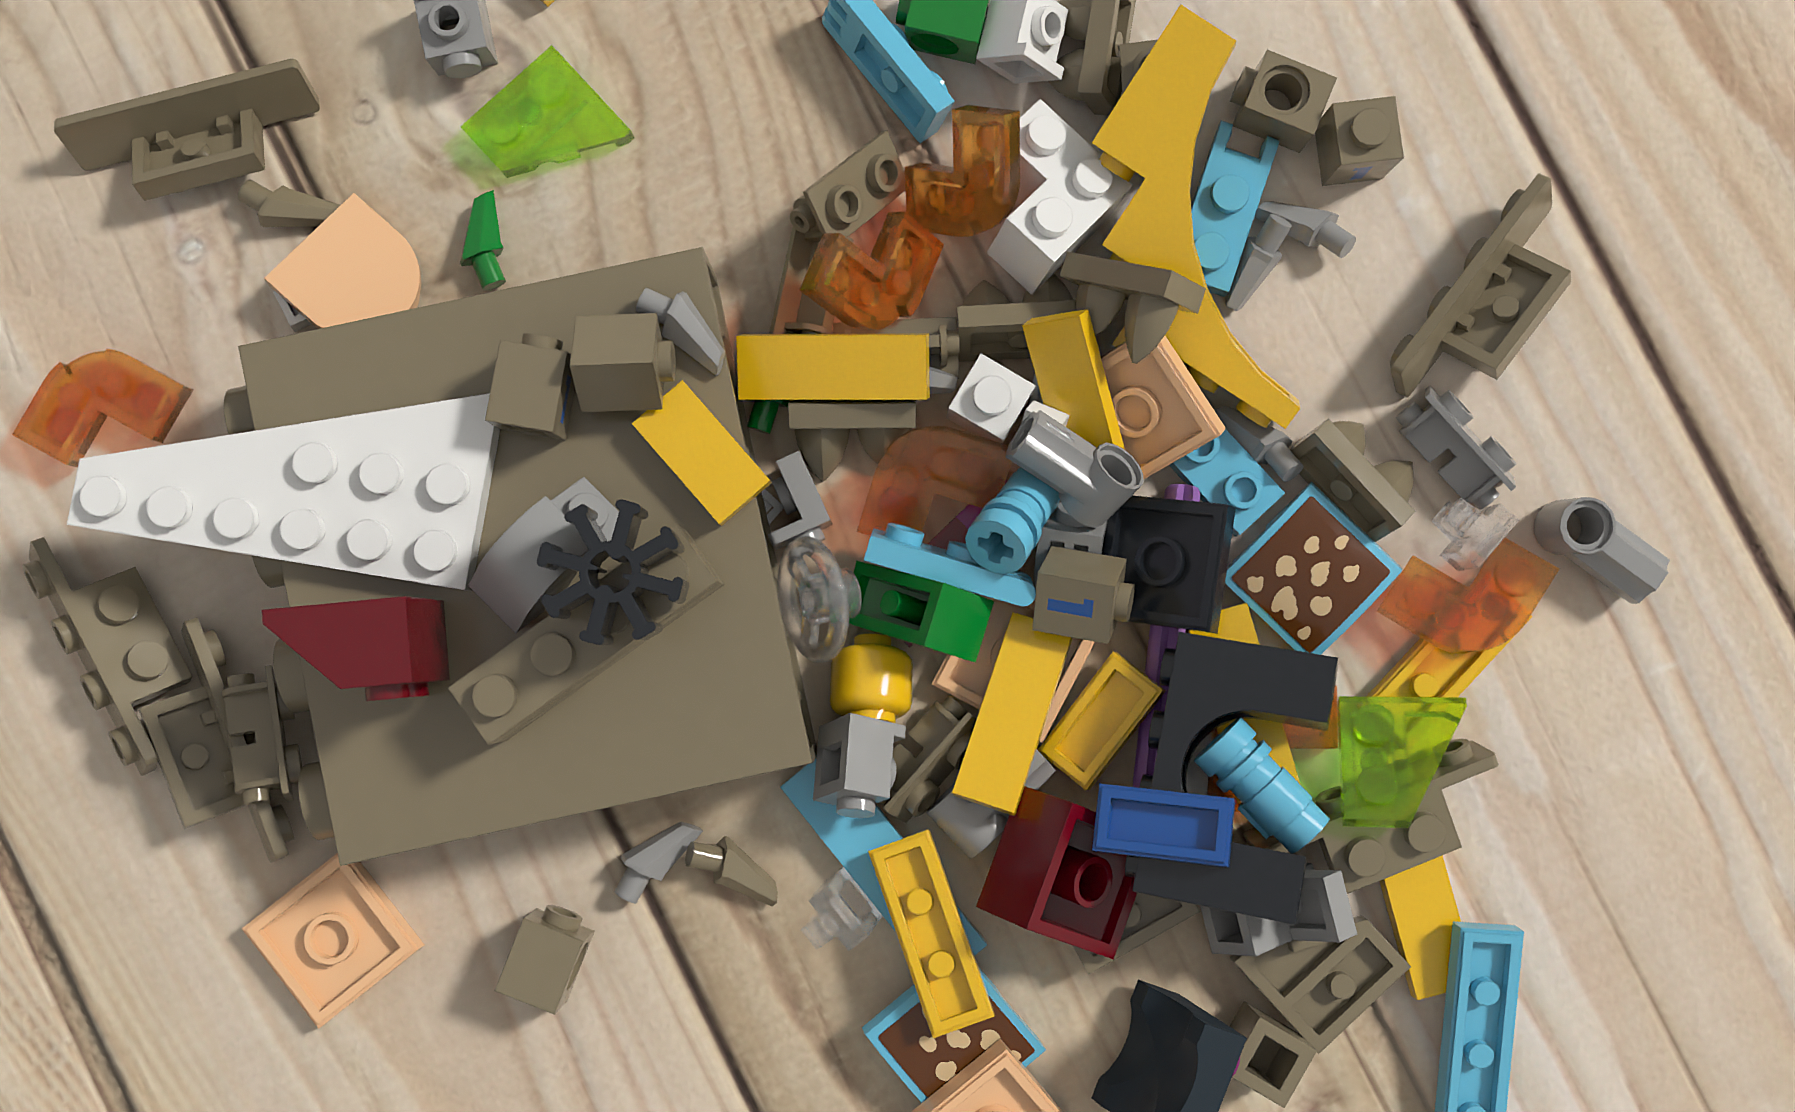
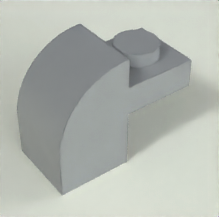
[468,477,619,633]
[1200,863,1357,956]

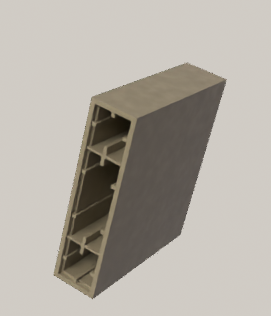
[224,247,817,866]

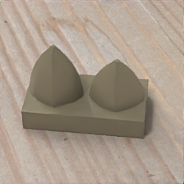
[1048,0,1136,115]
[1060,252,1206,364]
[957,274,1076,362]
[788,400,916,481]
[1290,418,1416,542]

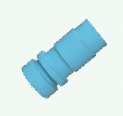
[965,467,1060,574]
[1194,716,1330,854]

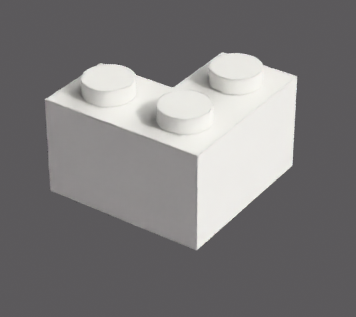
[981,99,1133,295]

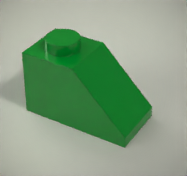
[838,561,994,663]

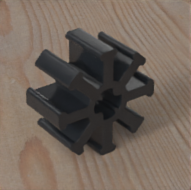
[537,499,689,645]

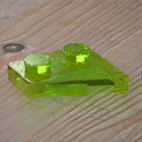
[460,45,635,178]
[1337,696,1467,828]

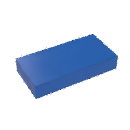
[1092,783,1235,868]

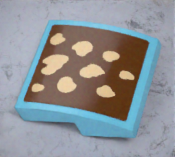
[1225,482,1402,655]
[862,968,1046,1103]

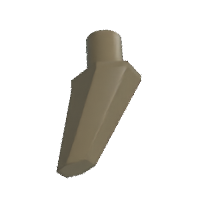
[238,179,340,227]
[685,836,778,907]

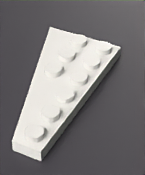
[67,393,500,591]

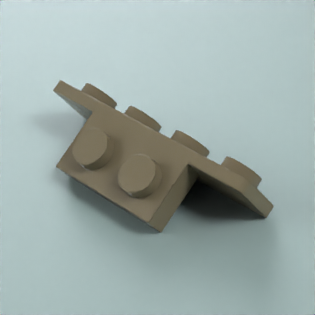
[54,59,320,201]
[1390,173,1571,398]
[22,537,193,776]
[139,617,294,863]
[1243,739,1499,894]

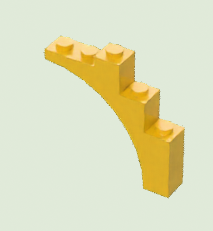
[1092,4,1300,429]

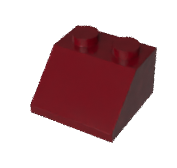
[262,596,450,701]
[976,786,1137,960]

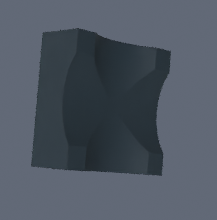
[1091,979,1247,1112]

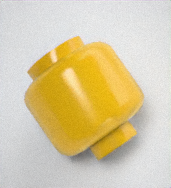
[830,634,913,723]

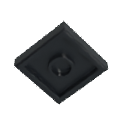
[1101,495,1236,634]

